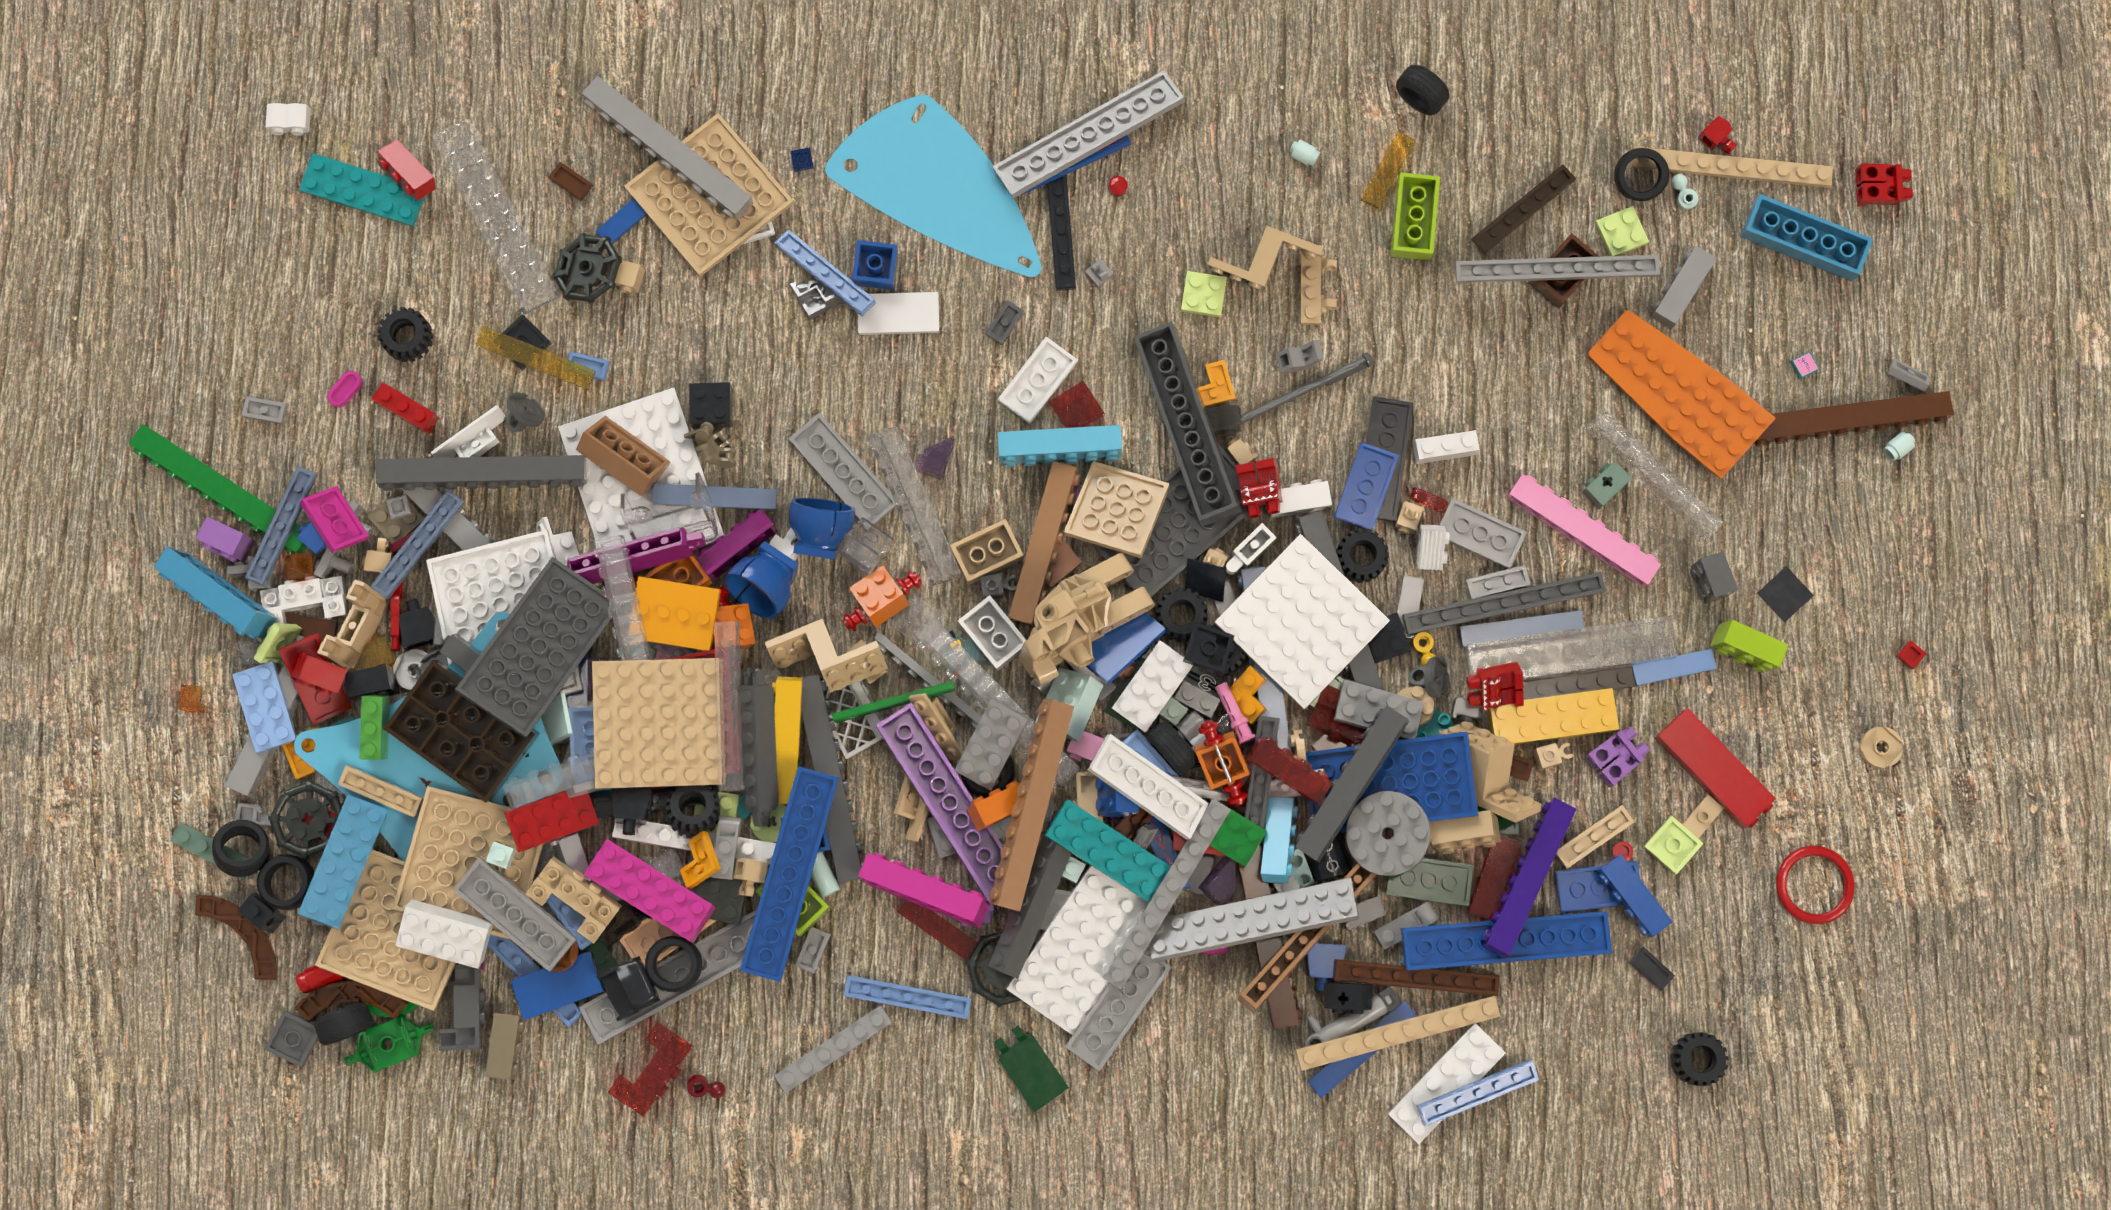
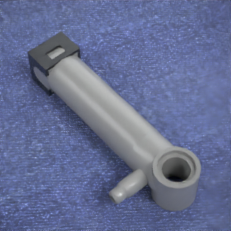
[1304,986,1402,1047]

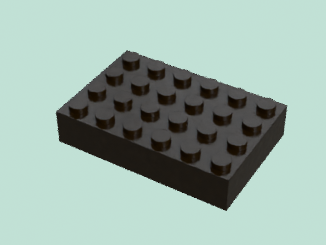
[383,660,540,803]

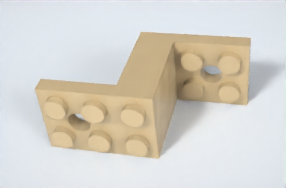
[1208,226,1324,290]
[765,619,888,692]
[1439,721,1542,823]

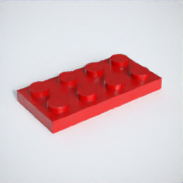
[278,632,352,726]
[504,790,599,853]

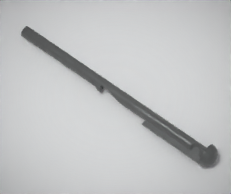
[1227,353,1373,430]

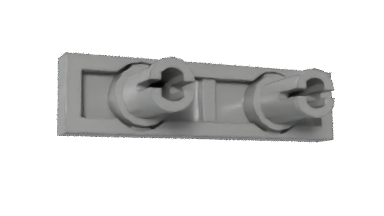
[314,501,373,579]

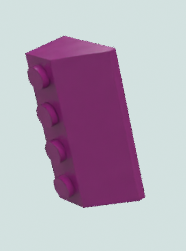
[696,509,778,582]

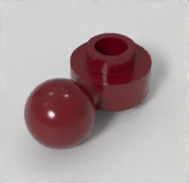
[687,1075,726,1098]

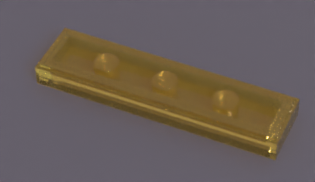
[1361,131,1416,209]

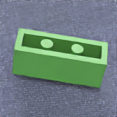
[359,695,390,760]

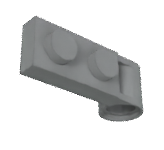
[711,816,742,880]
[1374,901,1439,950]

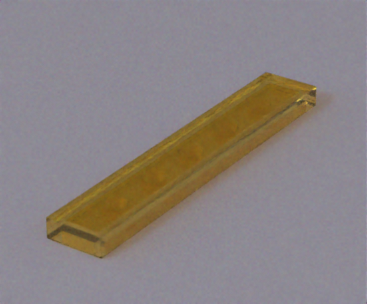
[476,326,596,390]

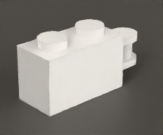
[1225,523,1277,575]

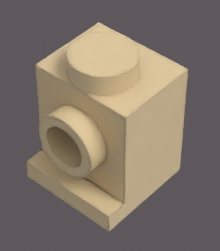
[1226,437,1258,465]

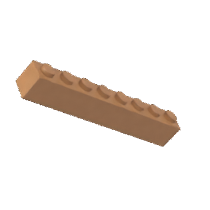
[1008,461,1081,627]

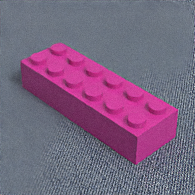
[583,839,716,943]
[858,852,989,929]

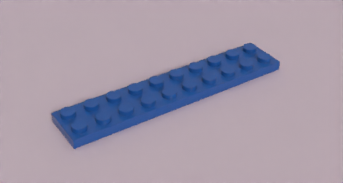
[740,766,839,982]
[1401,911,1612,971]

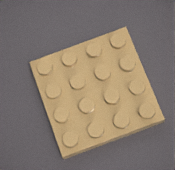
[1064,461,1170,558]

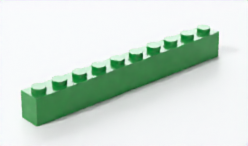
[128,424,307,556]

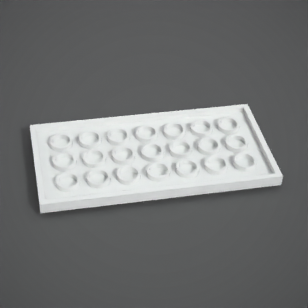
[1006,865,1157,1035]

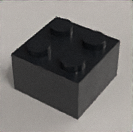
[689,382,733,429]
[345,664,400,703]

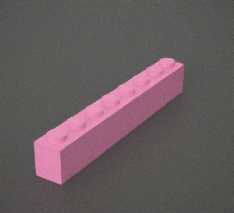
[1506,474,1661,588]

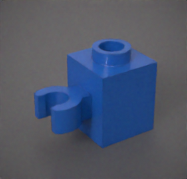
[297,522,327,555]

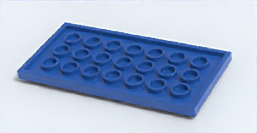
[1304,732,1479,833]

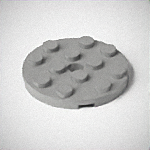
[1346,791,1431,876]

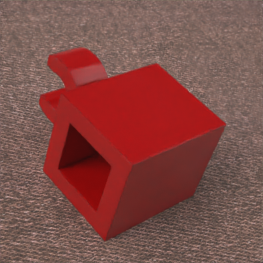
[1698,116,1737,155]

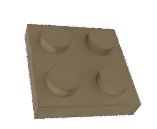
[367,490,425,544]

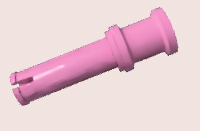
[1215,682,1256,745]

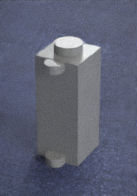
[549,832,591,881]

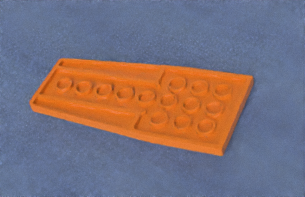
[1588,310,1776,480]

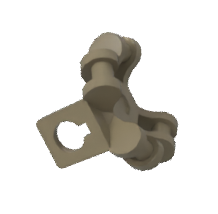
[684,422,736,468]

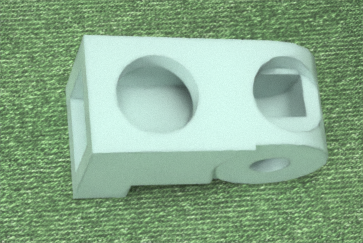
[1290,848,1314,888]

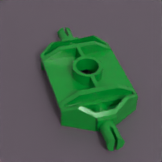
[344,1015,435,1073]

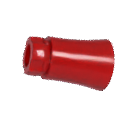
[296,965,346,993]

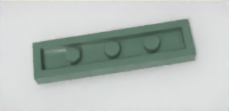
[170,822,250,880]

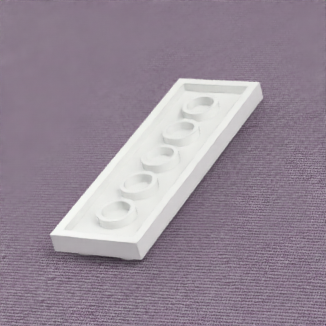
[1088,734,1209,840]
[1388,1023,1505,1144]

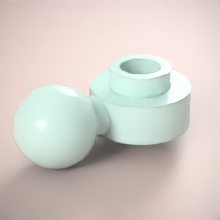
[1671,174,1698,210]

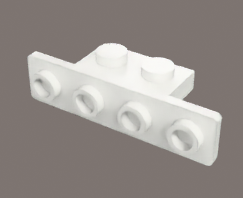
[431,405,507,458]
[536,517,579,566]

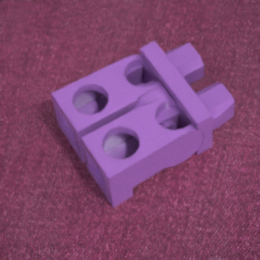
[1584,727,1650,788]

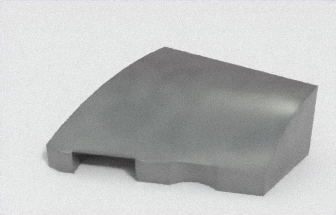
[790,280,843,320]

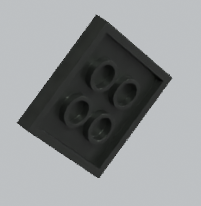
[683,852,746,925]

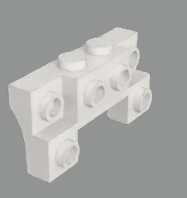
[260,576,348,624]

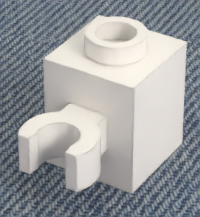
[769,528,798,561]

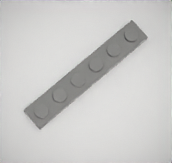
[774,1005,892,1093]

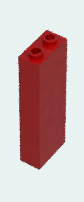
[1654,708,1776,829]

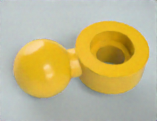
[1412,632,1436,666]

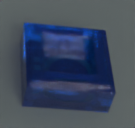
[790,147,814,172]

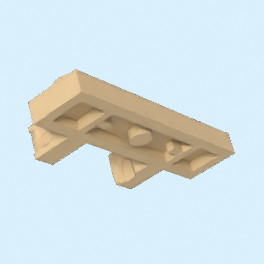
[1300,245,1337,325]

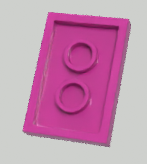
[300,486,369,553]

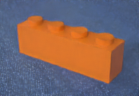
[966,780,1053,832]

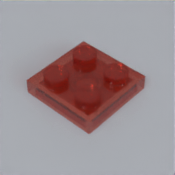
[1049,381,1105,428]

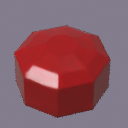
[1108,175,1128,197]

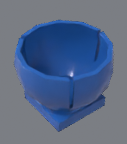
[789,498,855,560]
[725,541,798,619]

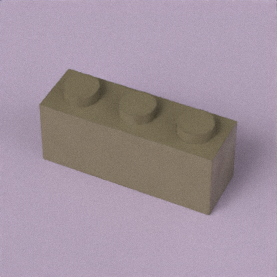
[485,1013,525,1080]

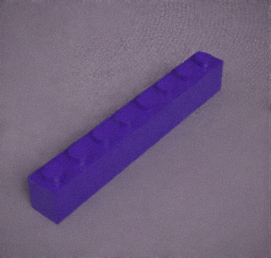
[1482,797,1576,959]

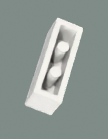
[1413,430,1480,464]
[1269,479,1332,519]

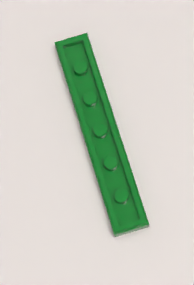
[832,681,955,723]

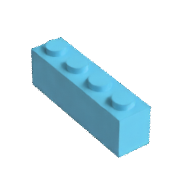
[1261,797,1299,884]

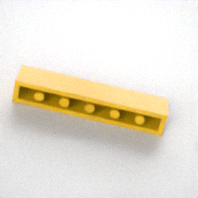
[772,676,803,804]

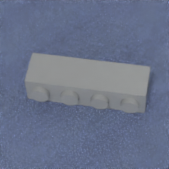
[1651,246,1717,329]

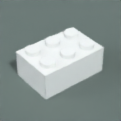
[958,595,1026,672]

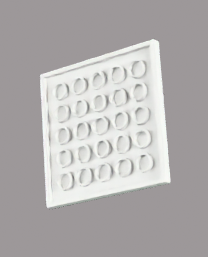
[1214,534,1390,710]

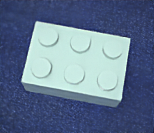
[1035,667,1104,742]

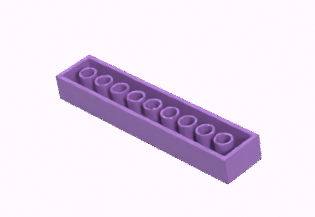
[876,703,1003,903]

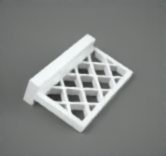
[822,678,883,759]

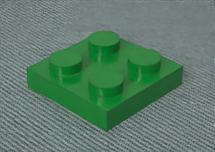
[1210,809,1267,867]

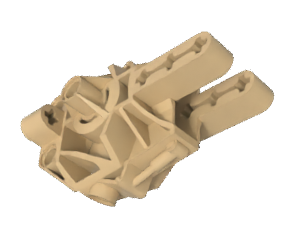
[1020,553,1155,686]

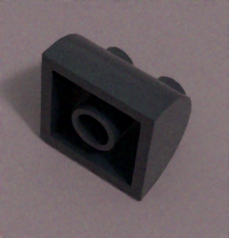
[1304,832,1352,883]

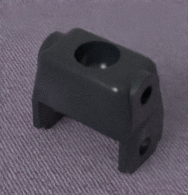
[596,956,660,1022]

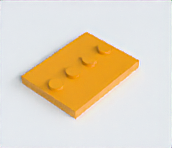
[628,576,721,651]

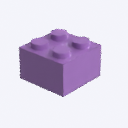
[195,517,255,563]

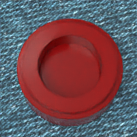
[1611,841,1633,861]

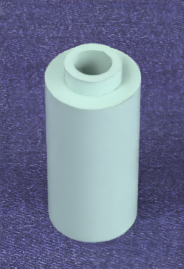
[811,852,840,898]

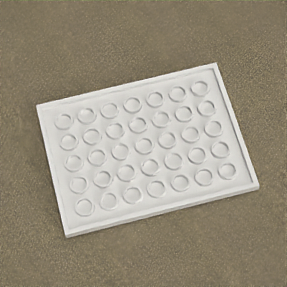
[558,388,725,550]
[426,530,584,695]

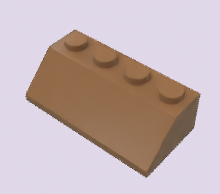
[576,416,671,496]

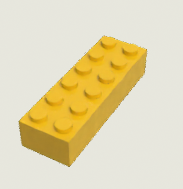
[1486,688,1619,745]

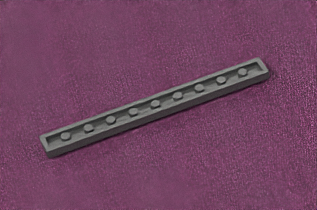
[1402,572,1606,635]

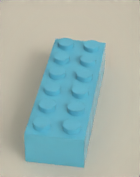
[998,425,1122,467]

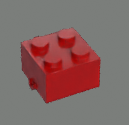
[291,651,347,695]

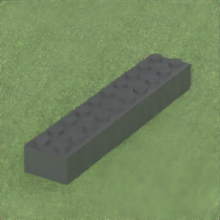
[1134,321,1242,526]

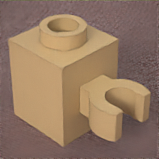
[605,260,645,294]
[1394,501,1424,535]
[362,538,395,575]
[1203,548,1228,567]
[1532,743,1573,771]
[733,858,768,897]

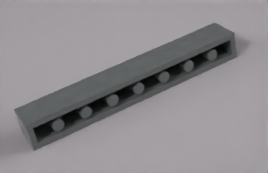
[1295,705,1410,862]
[988,810,1071,979]

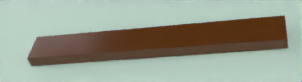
[1333,959,1500,996]

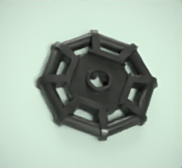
[552,233,622,304]
[268,780,342,859]
[965,931,1036,1008]

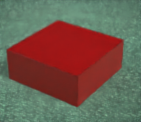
[1896,640,1927,670]

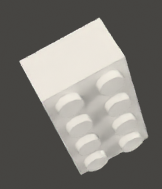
[1112,641,1193,732]
[395,899,493,969]

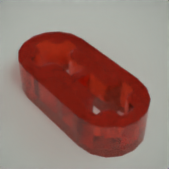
[1409,487,1448,513]

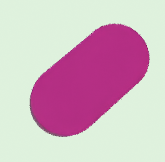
[327,371,363,408]

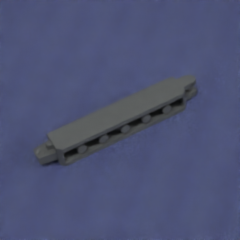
[740,668,778,827]

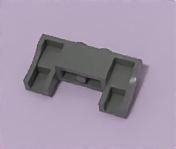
[439,964,487,1051]

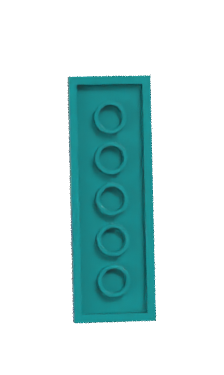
[299,153,425,227]
[1044,799,1171,902]

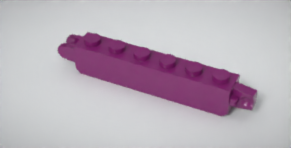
[566,527,706,584]

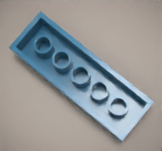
[1740,194,1873,282]
[154,546,278,639]
[298,795,388,930]

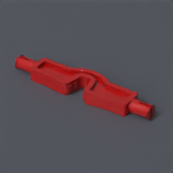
[391,582,403,651]

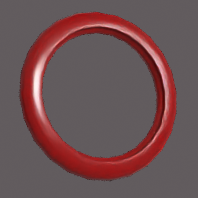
[1776,845,1855,925]

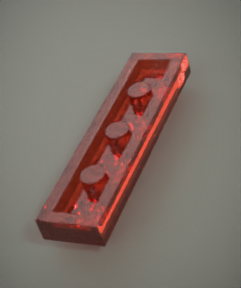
[897,900,978,960]

